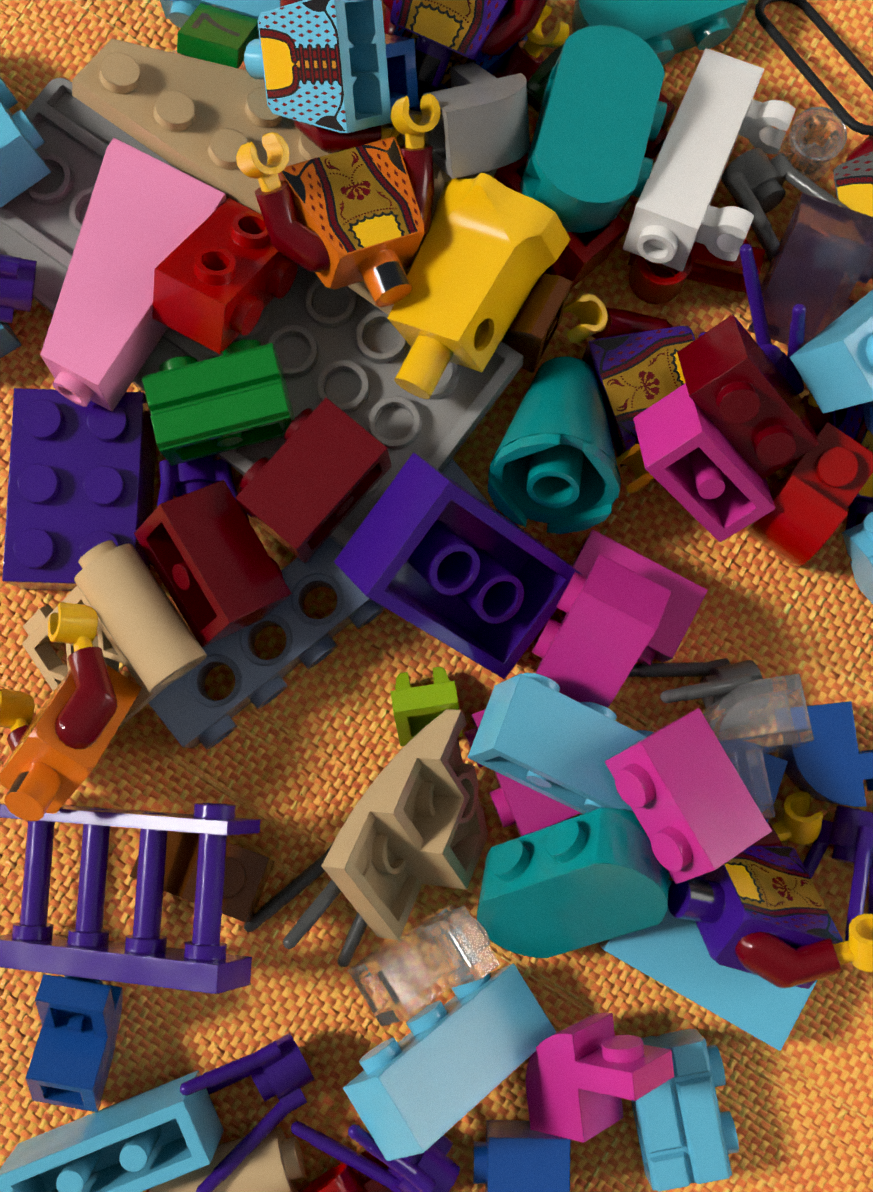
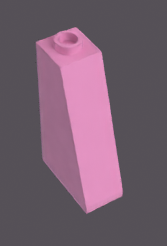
[40,138,227,412]

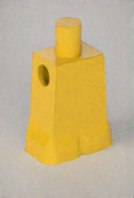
[387,173,571,399]

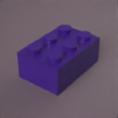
[2,388,157,591]
[334,452,582,679]

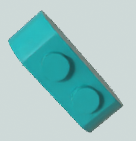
[572,0,749,66]
[519,25,667,233]
[477,808,669,958]

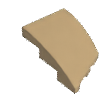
[321,709,488,940]

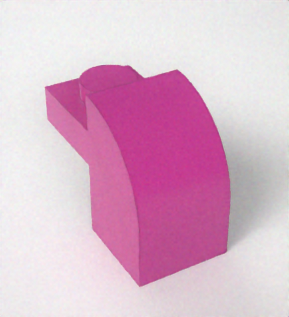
[526,1012,674,1143]

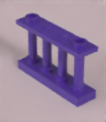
[0,803,261,994]

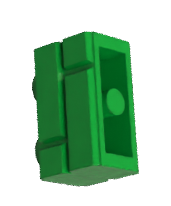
[142,340,295,466]

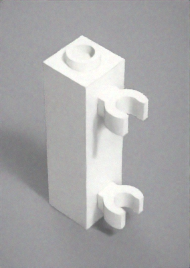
[623,48,796,272]

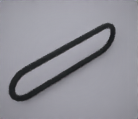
[755,0,873,136]

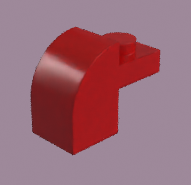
[742,422,873,567]

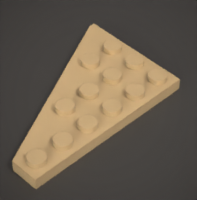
[72,38,498,315]

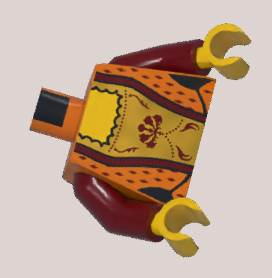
[236,94,441,307]
[0,602,142,821]

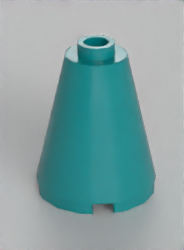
[488,357,621,534]

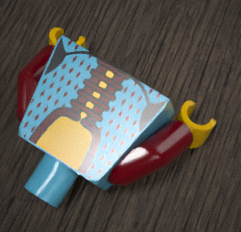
[244,0,421,153]

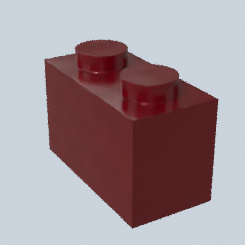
[677,314,820,480]
[235,397,392,563]
[134,480,292,648]

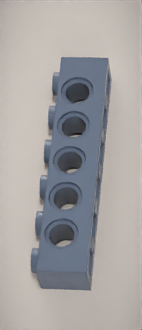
[149,458,489,750]

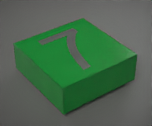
[177,3,259,68]

